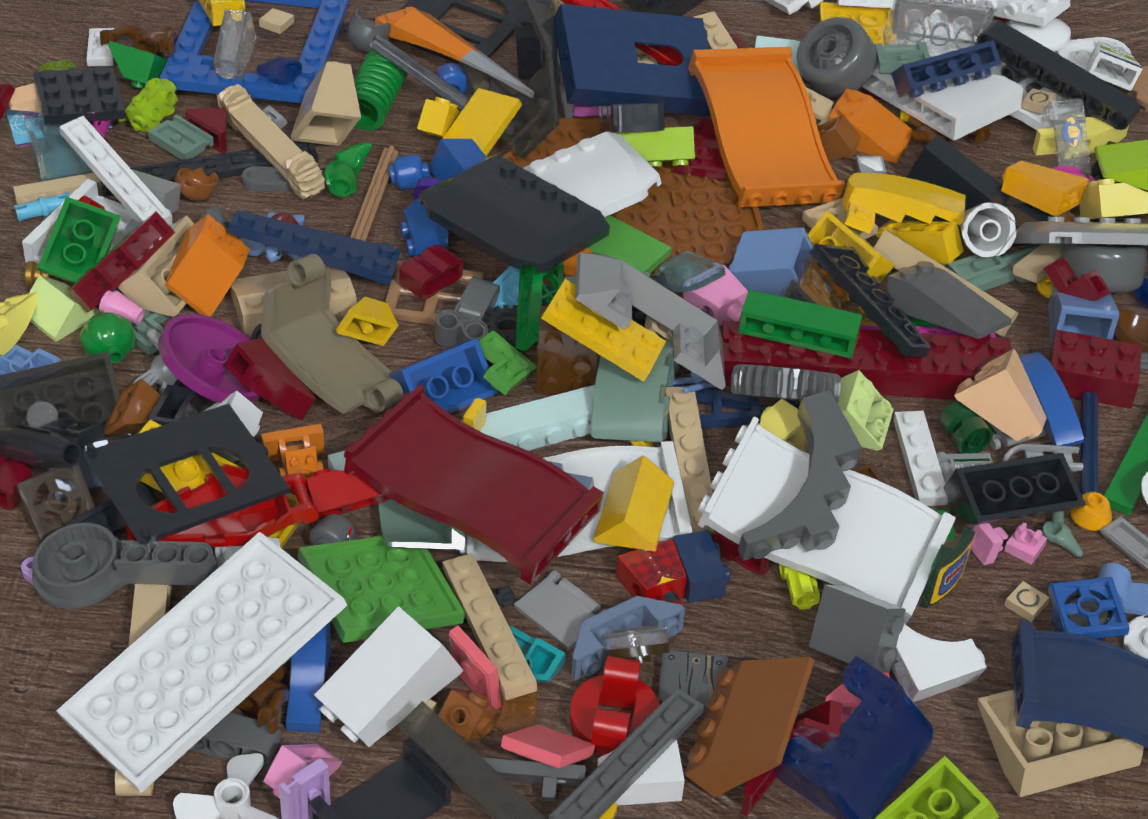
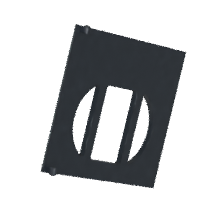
[391,0,525,71]
[82,403,290,544]

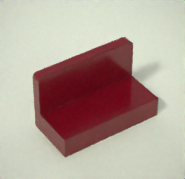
[786,700,842,753]

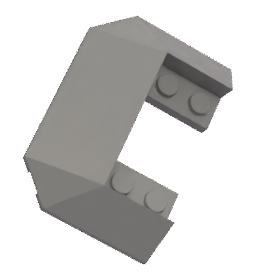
[575,252,726,390]

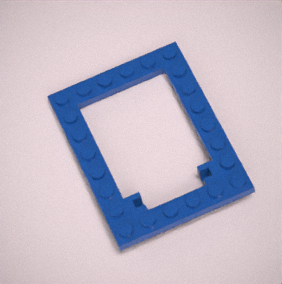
[159,0,351,103]

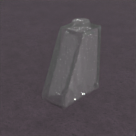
[213,10,257,79]

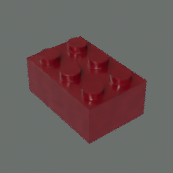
[1049,329,1142,409]

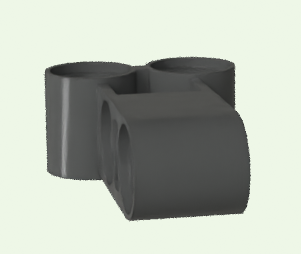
[434,276,500,347]

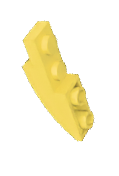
[1033,116,1129,159]

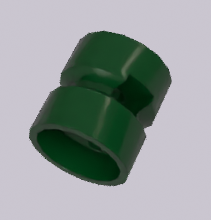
[939,401,993,454]

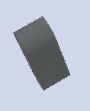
[189,713,283,768]

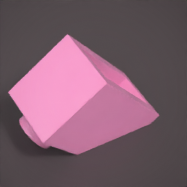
[263,744,342,798]

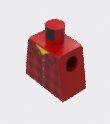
[616,539,687,605]

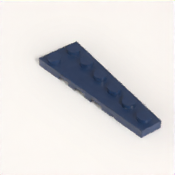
[228,210,401,285]

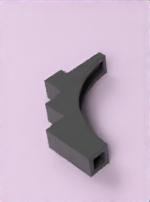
[738,390,862,561]

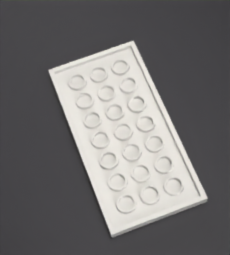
[56,532,347,793]

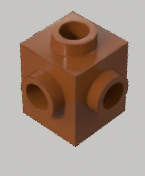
[437,690,497,742]

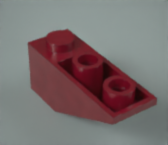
[224,338,316,421]

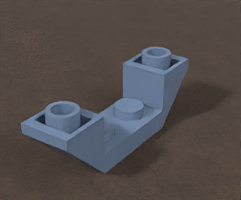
[571,596,685,681]

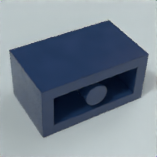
[672,530,730,603]

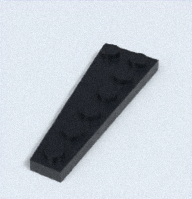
[810,244,931,358]

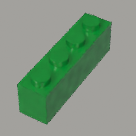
[739,289,863,359]

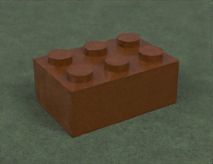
[536,306,598,395]

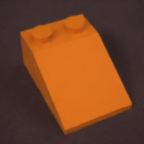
[827,89,914,164]
[164,214,250,317]

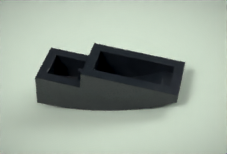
[148,379,207,426]

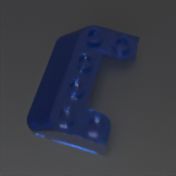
[776,656,933,819]

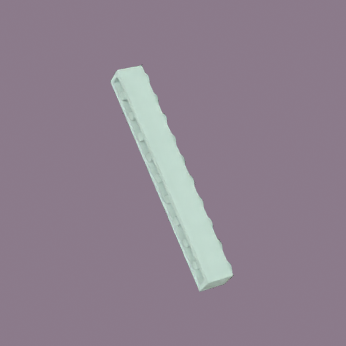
[328,385,595,473]

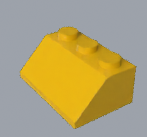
[807,210,895,301]

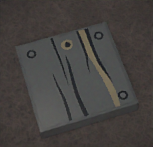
[658,650,728,714]

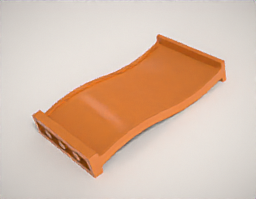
[688,47,845,208]

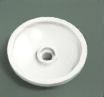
[1006,18,1071,51]

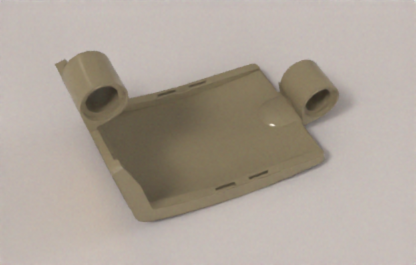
[261,254,404,413]

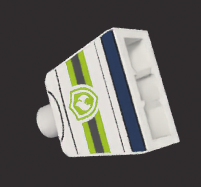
[1087,41,1143,91]

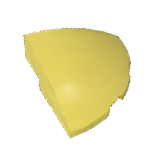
[0,292,37,356]

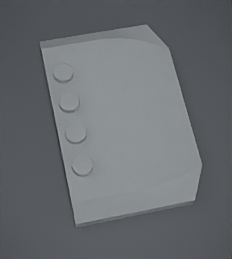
[1013,217,1148,246]

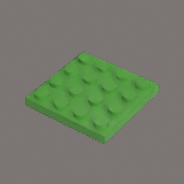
[298,536,466,643]

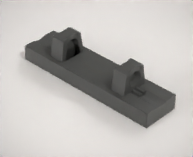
[447,755,586,802]

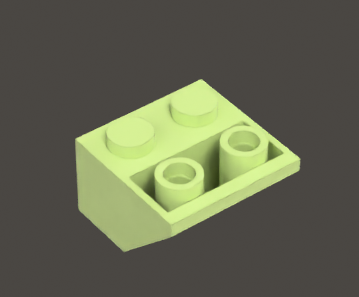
[837,370,894,451]

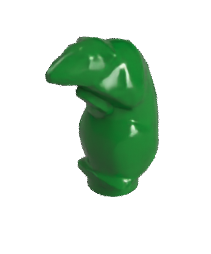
[324,142,372,197]

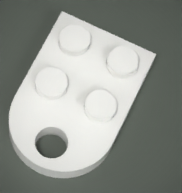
[1054,37,1131,71]

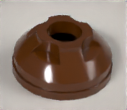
[1113,310,1148,353]

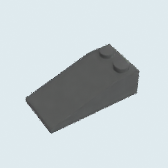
[887,261,1012,339]

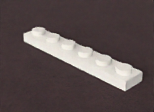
[59,116,172,224]

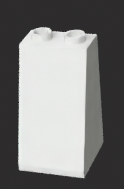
[314,606,464,747]

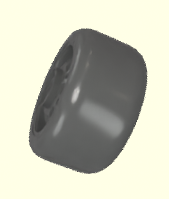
[796,17,877,97]
[1061,244,1147,292]

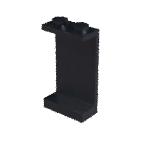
[308,738,452,819]

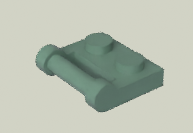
[874,42,930,74]

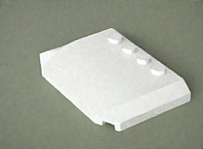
[523,131,662,217]

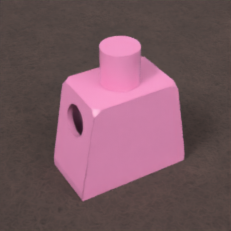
[683,265,748,327]

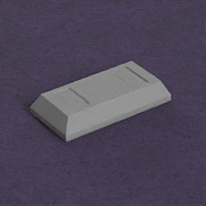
[1100,516,1148,570]

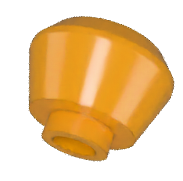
[1070,492,1112,532]

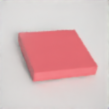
[448,626,502,709]
[501,724,595,769]

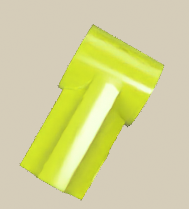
[779,564,820,610]

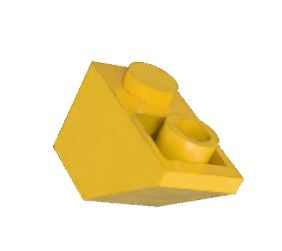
[417,97,461,138]

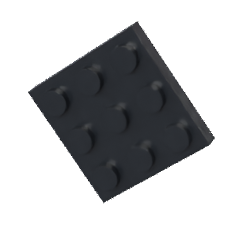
[33,66,125,125]

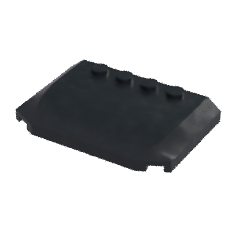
[419,154,610,273]

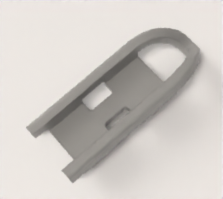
[1002,444,1084,472]

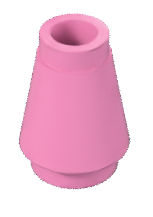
[99,290,145,325]

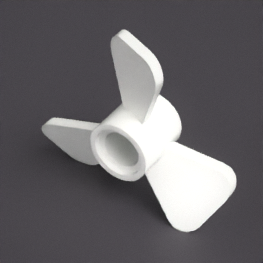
[173,753,279,819]

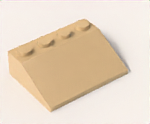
[229,264,357,339]
[977,689,1144,797]

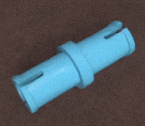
[14,192,70,222]

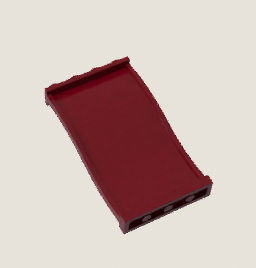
[344,385,604,585]

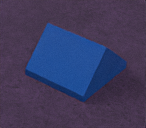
[430,139,487,182]

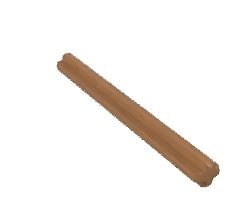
[350,145,398,241]

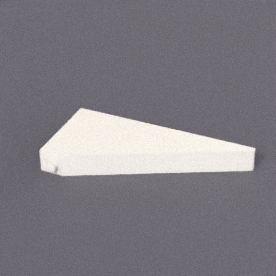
[862,63,1023,141]

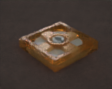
[799,256,847,310]

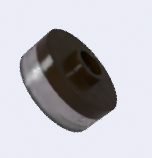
[602,626,670,663]

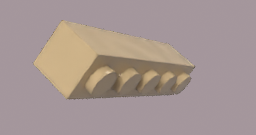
[13,173,103,205]

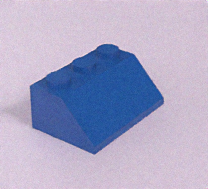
[389,338,499,414]

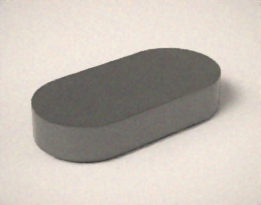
[242,166,292,192]

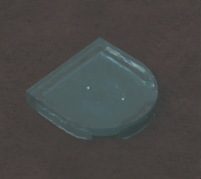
[659,250,726,292]

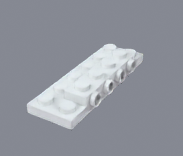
[922,0,1070,27]

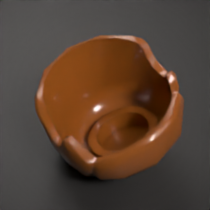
[174,167,219,201]

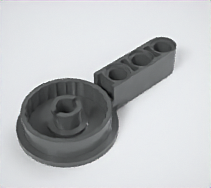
[32,523,218,609]

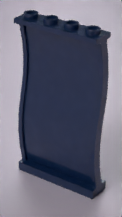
[1011,620,1148,748]

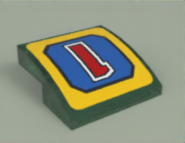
[920,528,976,608]

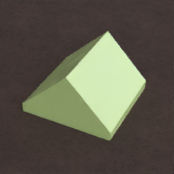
[29,275,101,342]

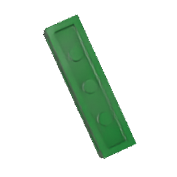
[515,262,564,351]

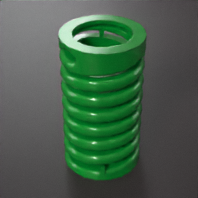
[354,48,408,131]

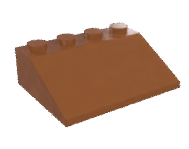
[684,657,815,797]

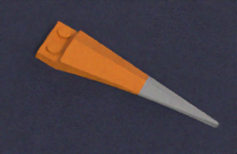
[375,7,534,98]

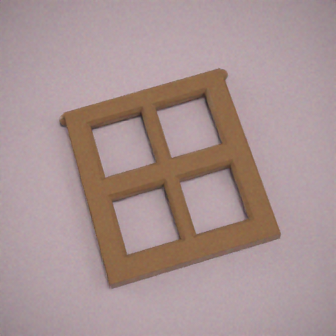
[385,261,484,325]

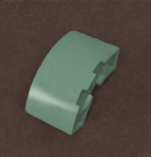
[591,340,679,442]
[378,500,465,549]

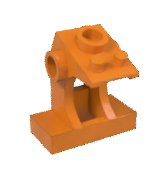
[261,424,325,493]

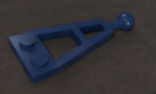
[667,384,799,432]

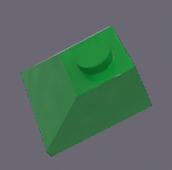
[108,41,168,89]

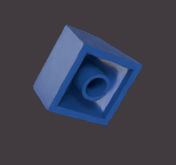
[400,187,448,257]

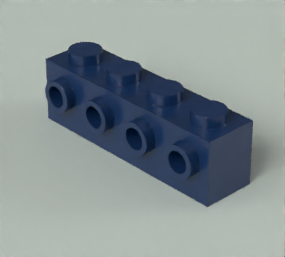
[891,40,1002,99]

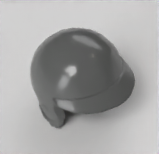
[347,8,391,52]

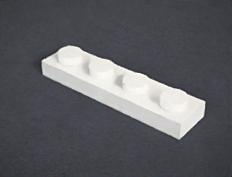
[893,411,948,506]

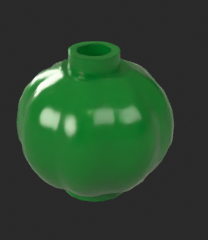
[80,312,136,365]

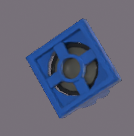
[1048,577,1130,641]

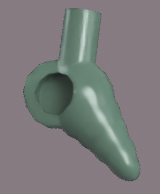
[1042,511,1083,557]

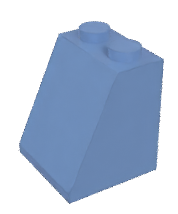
[729,227,821,303]
[1048,285,1119,347]

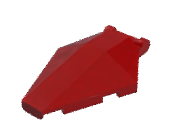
[126,464,319,547]

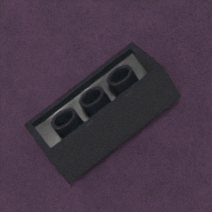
[943,453,1086,525]

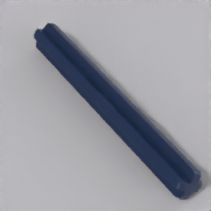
[1080,391,1098,495]

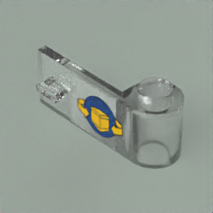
[1043,98,1091,175]

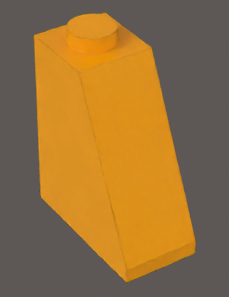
[1001,161,1089,217]

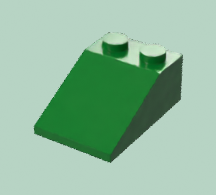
[37,196,120,283]

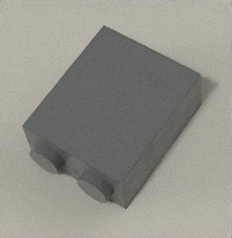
[809,585,906,672]

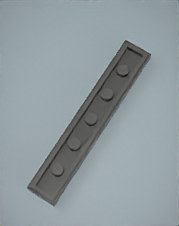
[549,688,704,819]

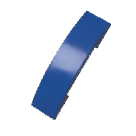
[1019,352,1084,446]

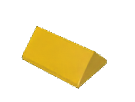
[594,455,674,552]

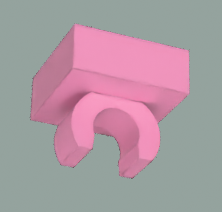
[1004,522,1047,565]
[967,523,1008,565]

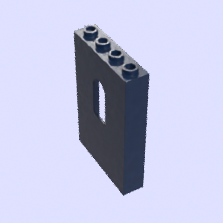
[552,4,711,116]

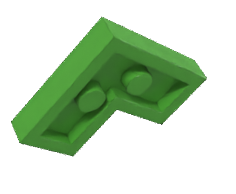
[479,330,537,395]

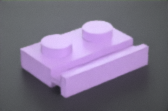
[279,758,331,819]

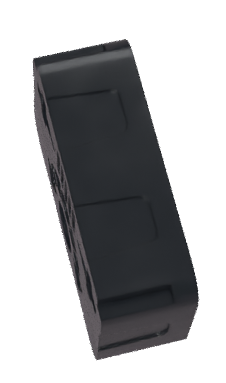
[515,0,556,83]
[599,103,665,132]

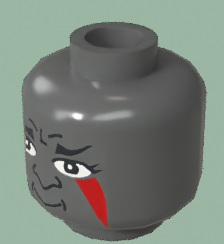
[309,514,356,546]

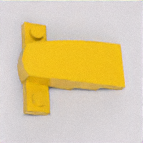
[842,173,966,234]

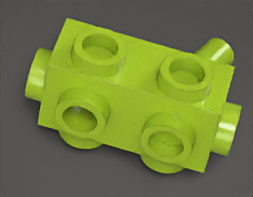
[117,78,178,132]

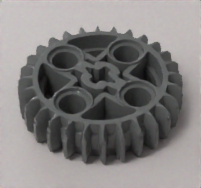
[731,364,841,403]

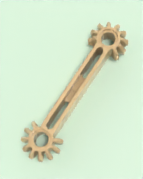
[217,84,325,199]

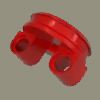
[570,655,660,756]

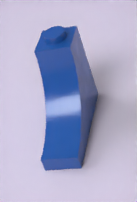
[286,622,332,733]

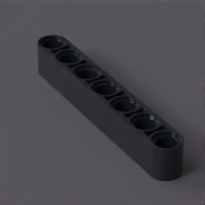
[977,20,1140,130]

